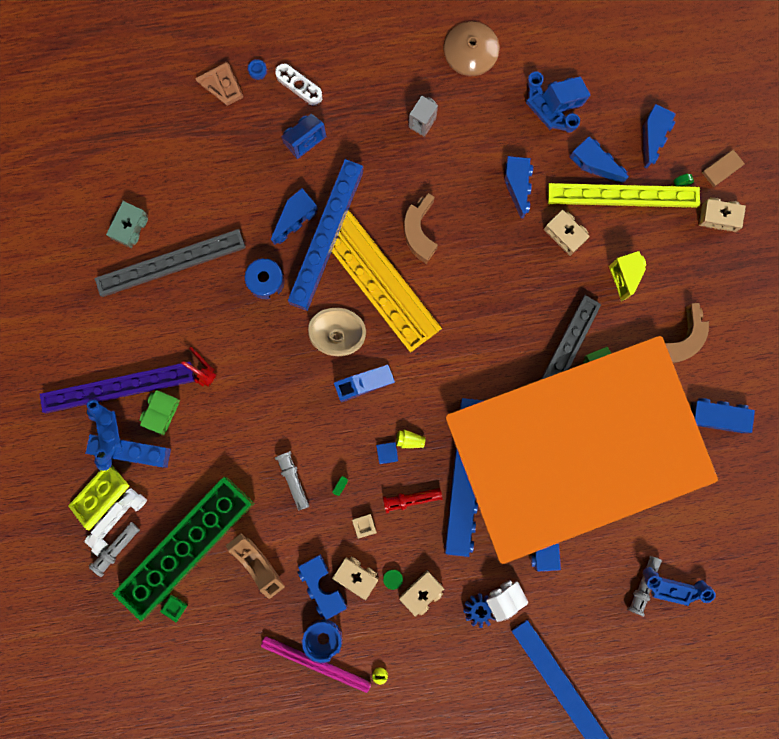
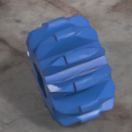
[463,593,495,628]

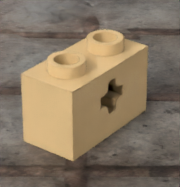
[699,198,746,232]
[544,210,590,256]
[333,556,379,600]
[399,570,444,617]

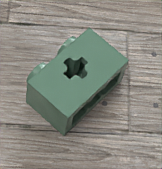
[106,201,148,248]

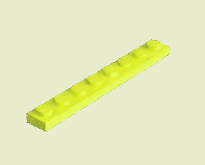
[548,183,700,208]

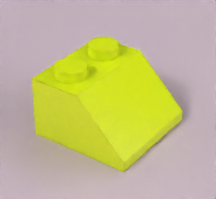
[609,251,646,301]

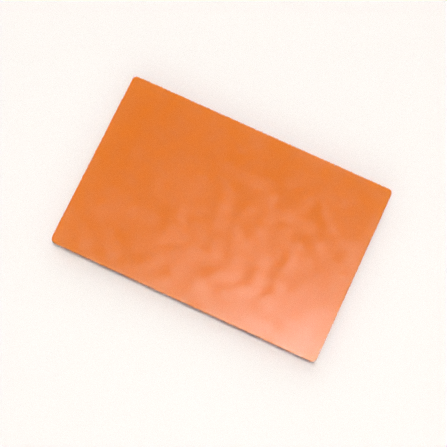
[446,336,718,564]

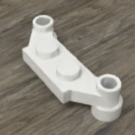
[84,488,147,556]

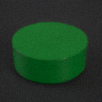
[673,174,694,187]
[383,569,403,590]

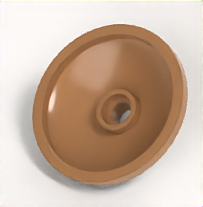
[444,22,499,76]

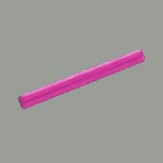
[261,637,371,693]

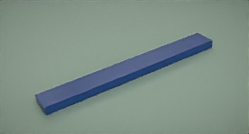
[511,619,609,739]

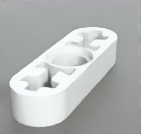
[276,64,322,105]

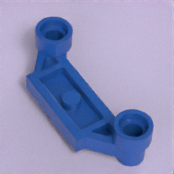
[526,72,580,133]
[87,400,121,471]
[642,567,716,606]

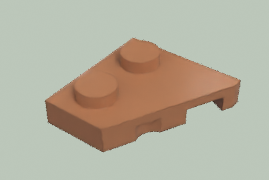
[195,62,244,106]

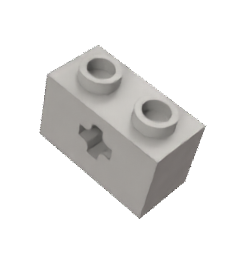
[409,96,438,137]

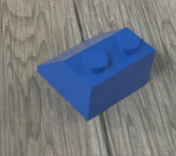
[282,114,326,159]

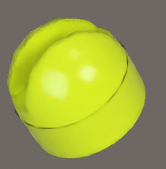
[372,667,388,685]

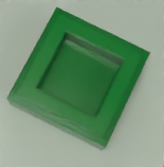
[332,476,349,496]
[160,594,188,622]

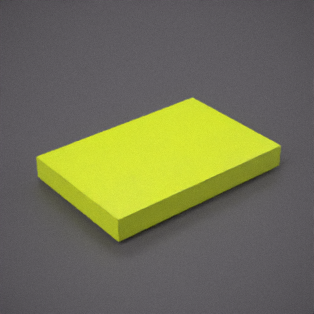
[69,465,129,531]

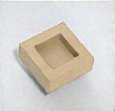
[352,514,377,539]

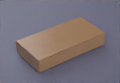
[702,150,745,188]

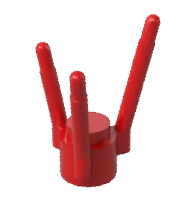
[181,347,217,387]

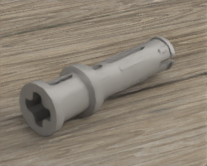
[275,451,310,511]
[89,522,140,577]
[627,556,662,617]

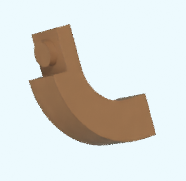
[404,193,438,264]
[666,303,709,364]
[226,533,285,599]

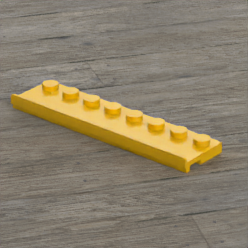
[332,210,442,353]

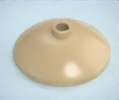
[308,308,366,356]

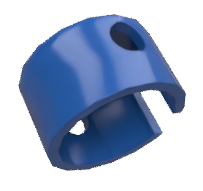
[245,258,285,299]
[302,619,343,663]

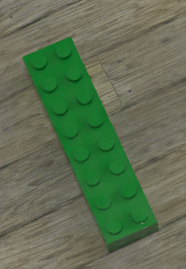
[113,477,255,622]

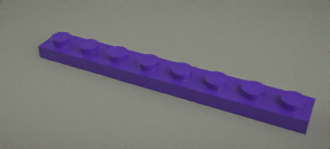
[40,362,195,414]

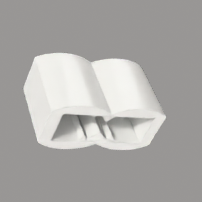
[486,580,528,622]

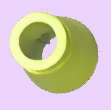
[396,430,425,448]

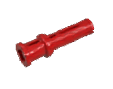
[383,488,442,514]

